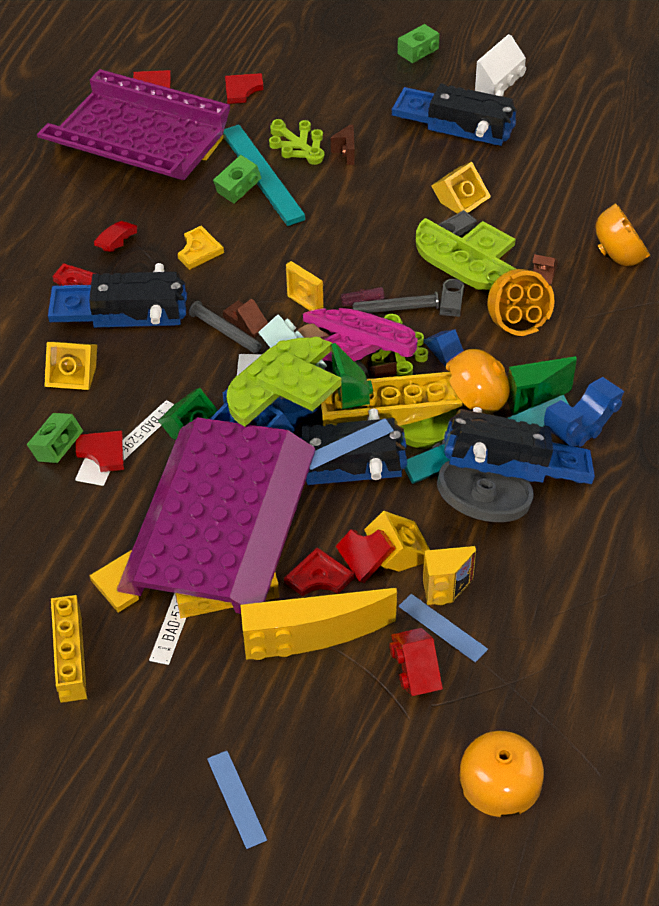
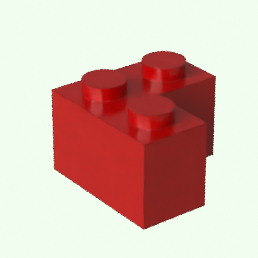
[389,628,443,696]

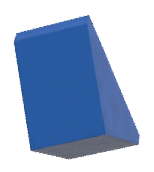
[424,329,463,367]

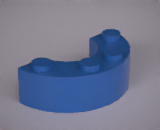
[544,377,624,447]

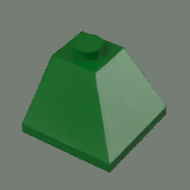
[331,343,373,409]
[158,387,218,440]

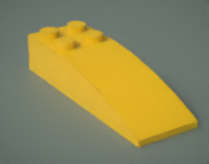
[321,372,462,426]
[240,588,397,660]

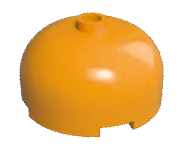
[596,203,650,266]
[487,269,554,336]
[446,349,510,415]
[459,731,544,817]

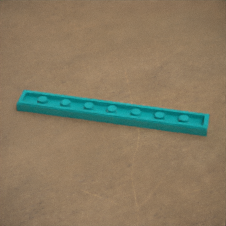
[223,125,305,226]
[404,395,569,484]

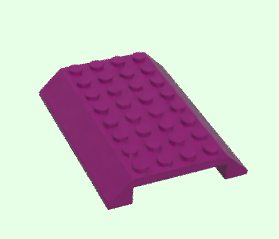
[37,69,230,180]
[117,417,316,614]

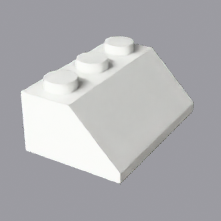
[475,34,526,95]

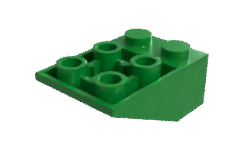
[507,356,577,416]

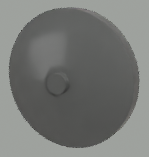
[437,461,533,522]

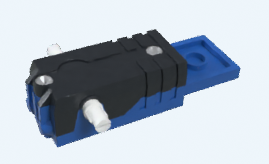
[392,83,517,146]
[48,263,187,327]
[444,407,595,484]
[299,409,408,485]

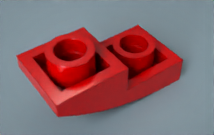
[94,221,137,252]

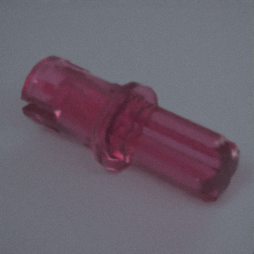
[341,287,384,306]

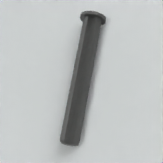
[352,292,439,313]
[189,301,262,354]

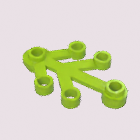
[269,119,324,165]
[371,314,428,377]

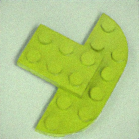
[416,218,516,290]
[227,337,342,427]

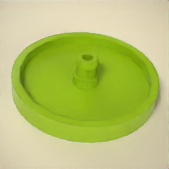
[400,409,457,449]

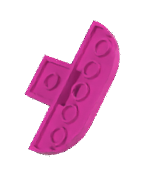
[303,308,418,362]

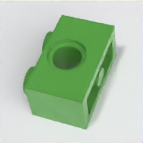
[398,24,439,63]
[213,155,262,204]
[27,413,83,463]

